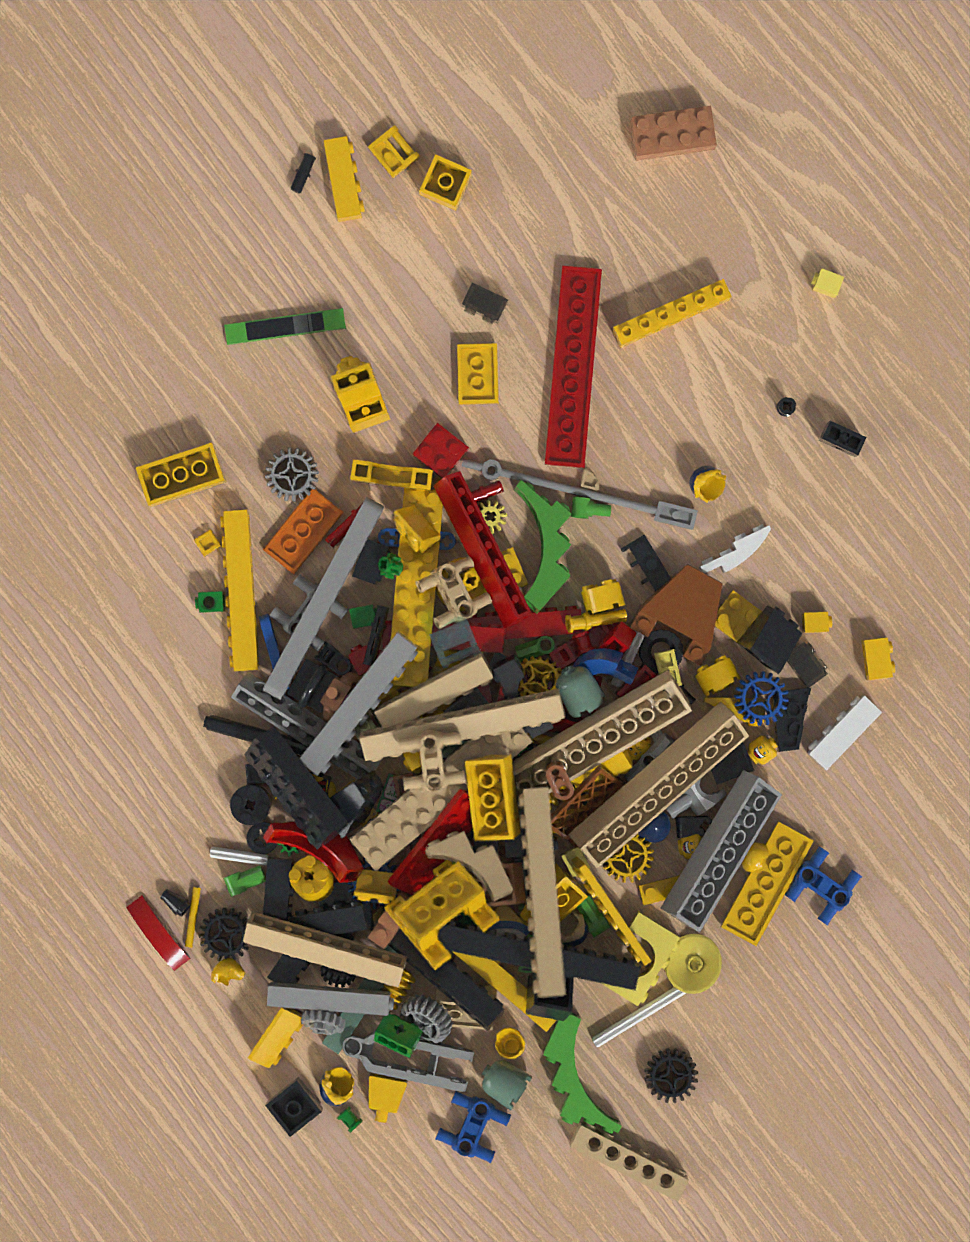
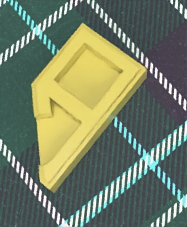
[654,649,682,686]

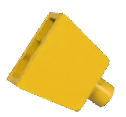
[369,1073,408,1123]

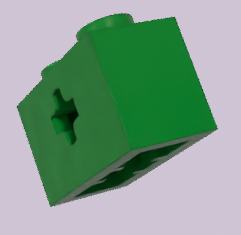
[374,1014,422,1058]

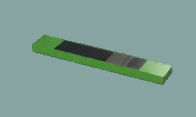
[224,308,346,345]

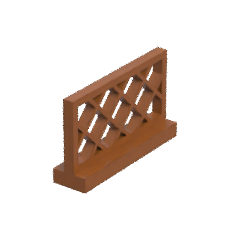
[550,765,626,848]

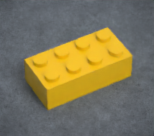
[136,443,227,507]

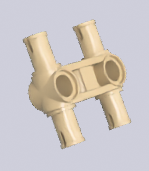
[416,556,492,629]
[398,729,466,792]

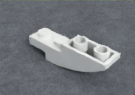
[699,524,771,573]

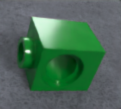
[195,591,225,613]
[349,604,377,629]

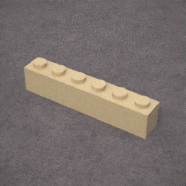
[374,652,493,727]

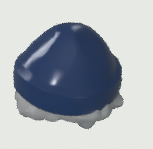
[639,812,671,844]

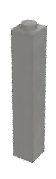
[267,982,394,1016]

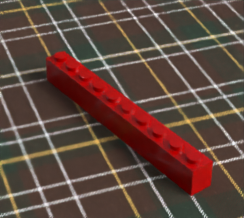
[382,606,583,649]

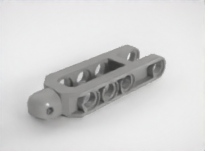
[343,1030,474,1092]

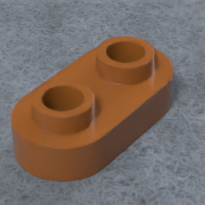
[545,762,574,800]

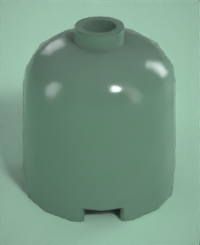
[556,666,606,718]
[481,1060,532,1111]

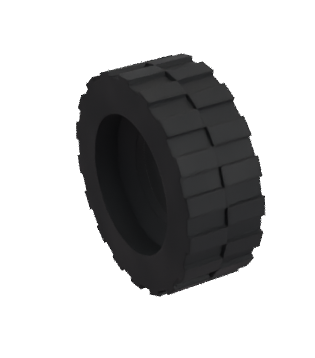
[639,629,684,673]

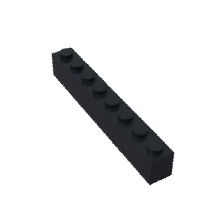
[368,904,504,1031]

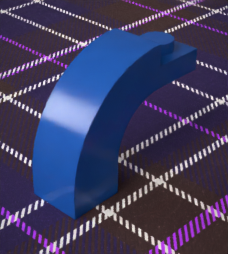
[572,648,639,685]

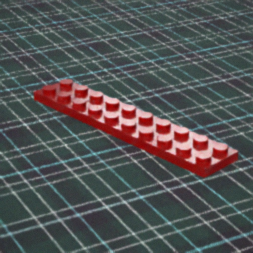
[545,265,602,468]

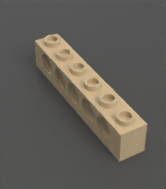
[570,1122,689,1202]

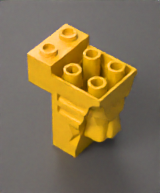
[331,356,391,433]

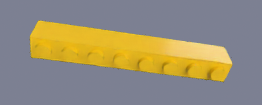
[220,510,260,671]

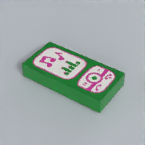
[376,773,397,813]

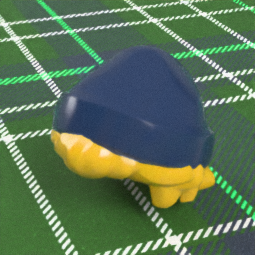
[689,466,726,503]
[319,1067,355,1107]

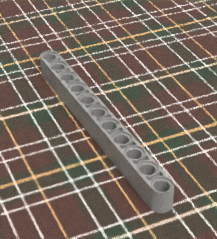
[263,497,385,700]

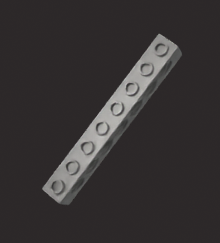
[231,672,383,779]

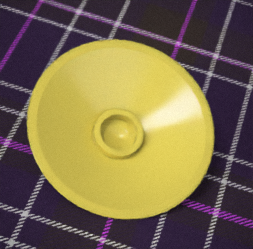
[665,934,722,994]

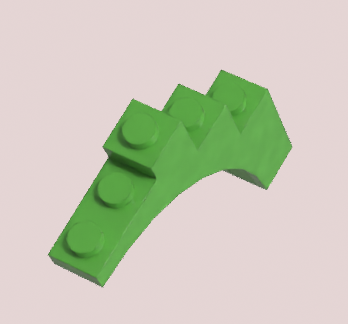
[514,480,572,614]
[543,1013,622,1134]

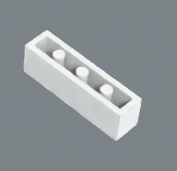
[807,695,882,770]

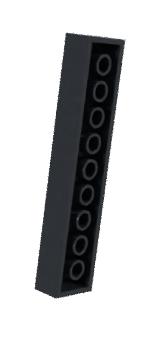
[437,920,641,991]

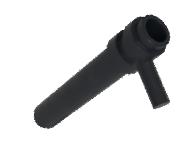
[203,715,308,758]

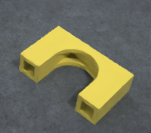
[601,911,681,1006]

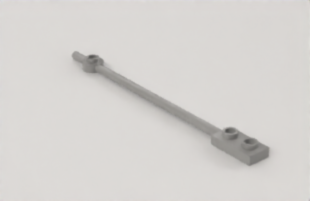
[462,459,698,530]

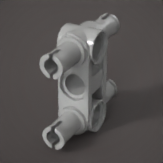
[269,574,349,652]

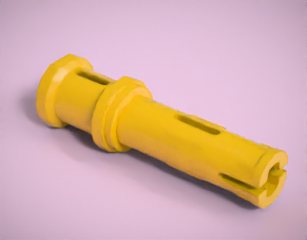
[565,609,627,633]

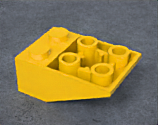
[394,505,440,554]

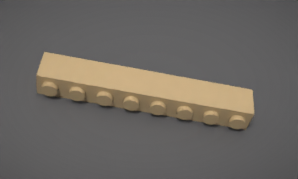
[243,912,407,987]

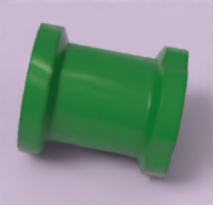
[337,1106,363,1133]

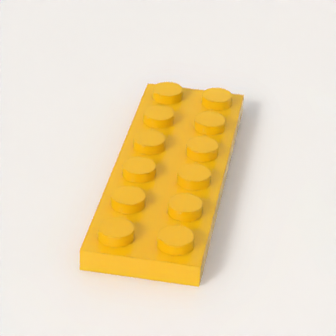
[720,821,813,946]
[571,856,651,966]

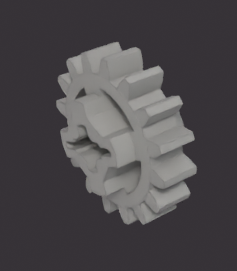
[301,1010,345,1035]

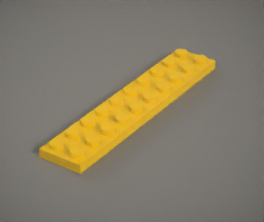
[390,488,443,688]

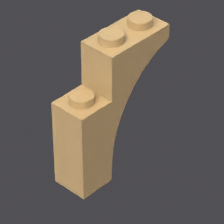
[425,831,513,901]

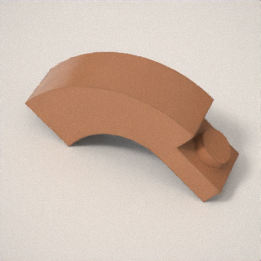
[368,891,413,949]

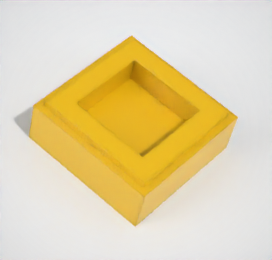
[194,529,221,557]

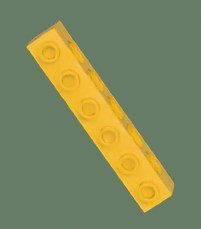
[613,279,732,348]

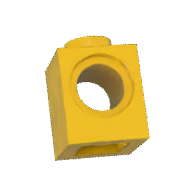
[802,612,832,633]

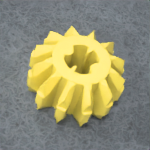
[479,500,507,534]

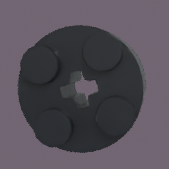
[230,784,272,825]

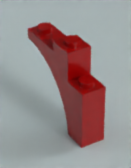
[263,821,364,883]

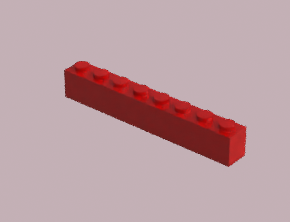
[433,471,532,628]

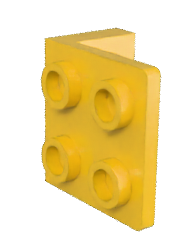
[354,869,397,904]

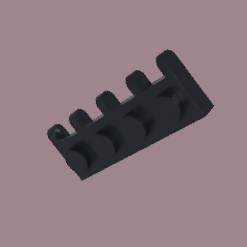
[621,534,671,592]

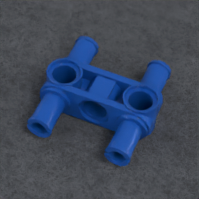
[785,846,862,926]
[435,1091,511,1163]

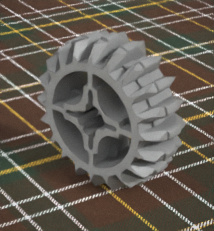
[265,447,319,502]
[400,995,453,1043]

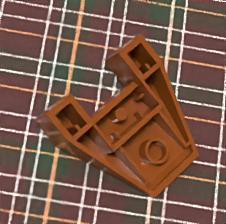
[630,564,723,666]

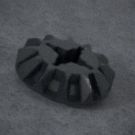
[246,822,277,854]

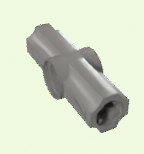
[624,732,675,782]

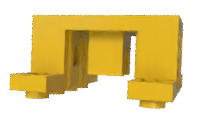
[384,860,499,969]

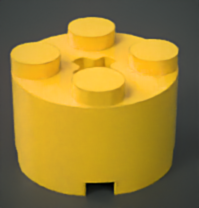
[581,579,625,615]
[695,655,742,698]
[289,855,334,902]

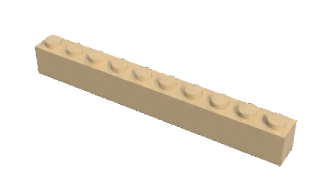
[359,689,565,761]

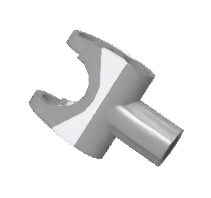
[666,779,726,819]

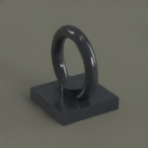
[287,659,338,713]

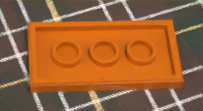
[263,489,344,575]

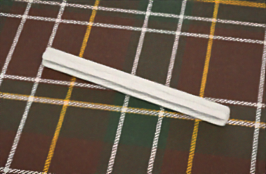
[592,987,686,1047]

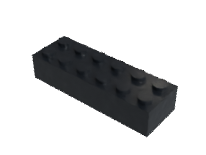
[244,727,348,849]

